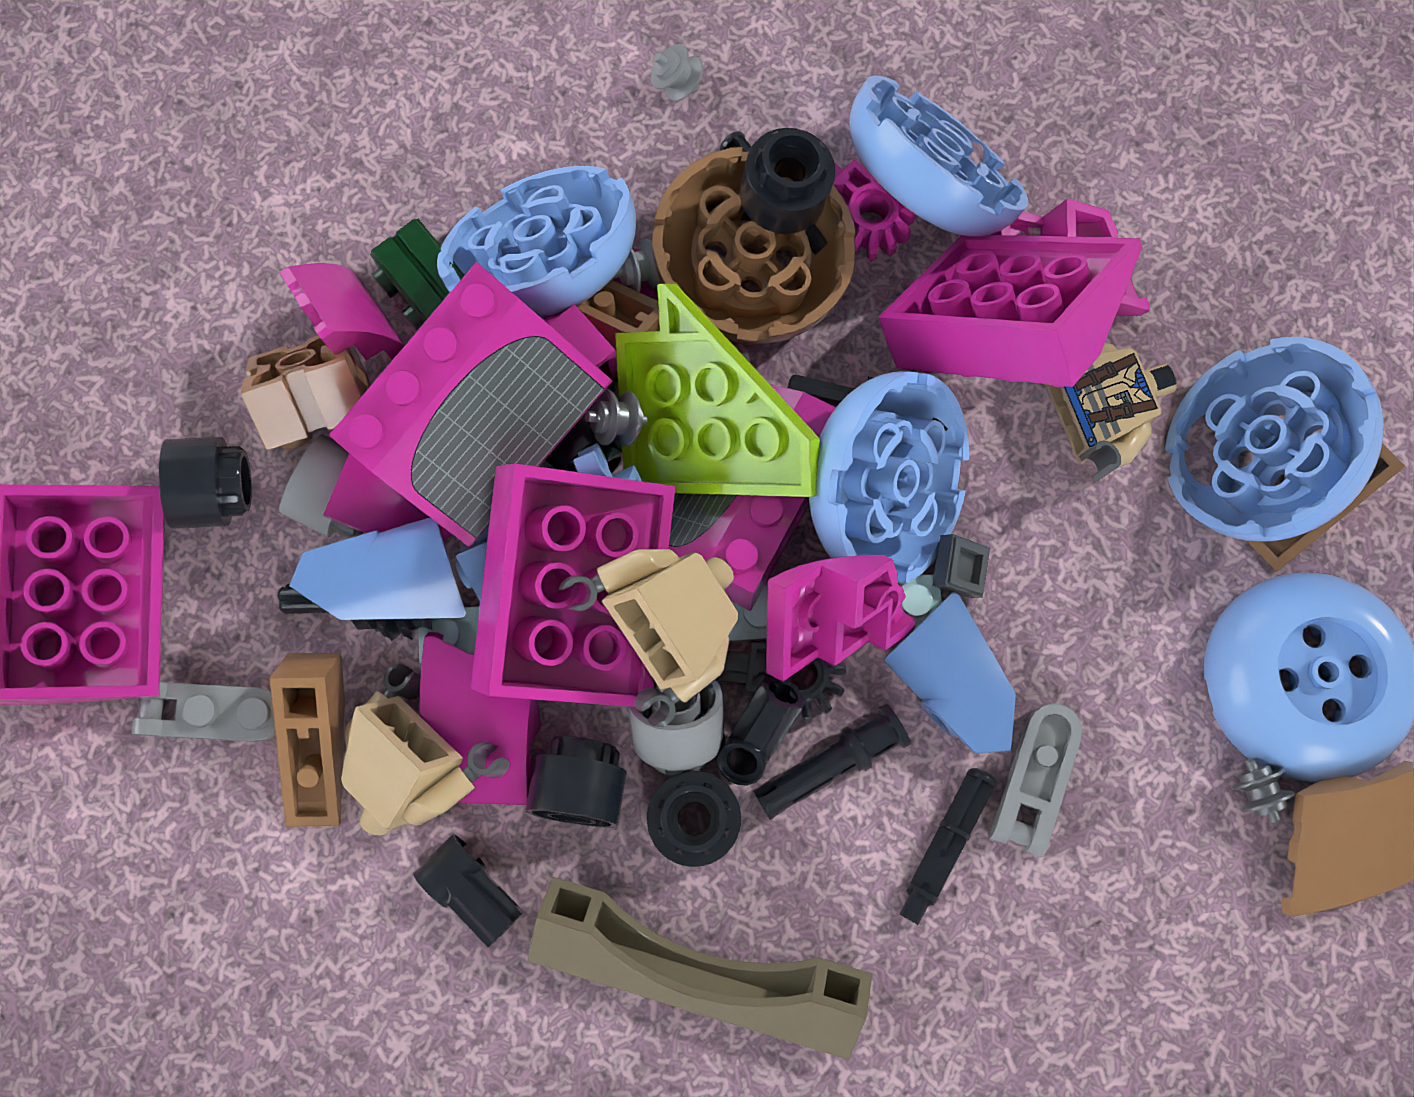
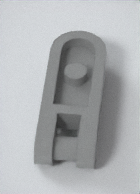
[131,682,276,742]
[989,703,1082,858]

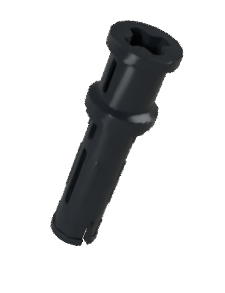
[752,703,911,820]

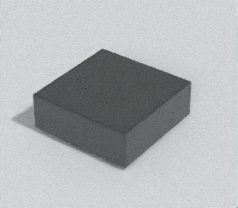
[932,534,990,598]

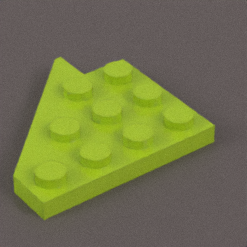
[615,284,820,497]

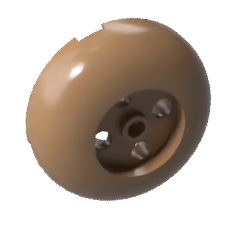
[652,147,856,344]

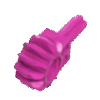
[833,159,915,262]

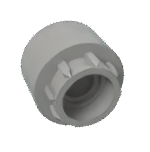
[279,434,358,537]
[629,680,724,776]

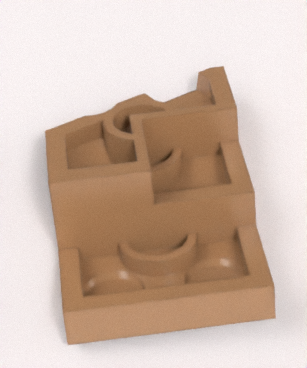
[1281,761,1414,917]

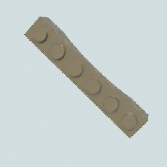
[528,877,872,1060]

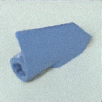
[289,517,466,620]
[883,592,1016,754]

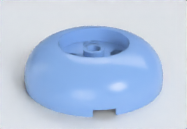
[849,75,1029,236]
[437,166,636,319]
[1165,337,1384,542]
[809,371,969,584]
[1204,573,1414,783]

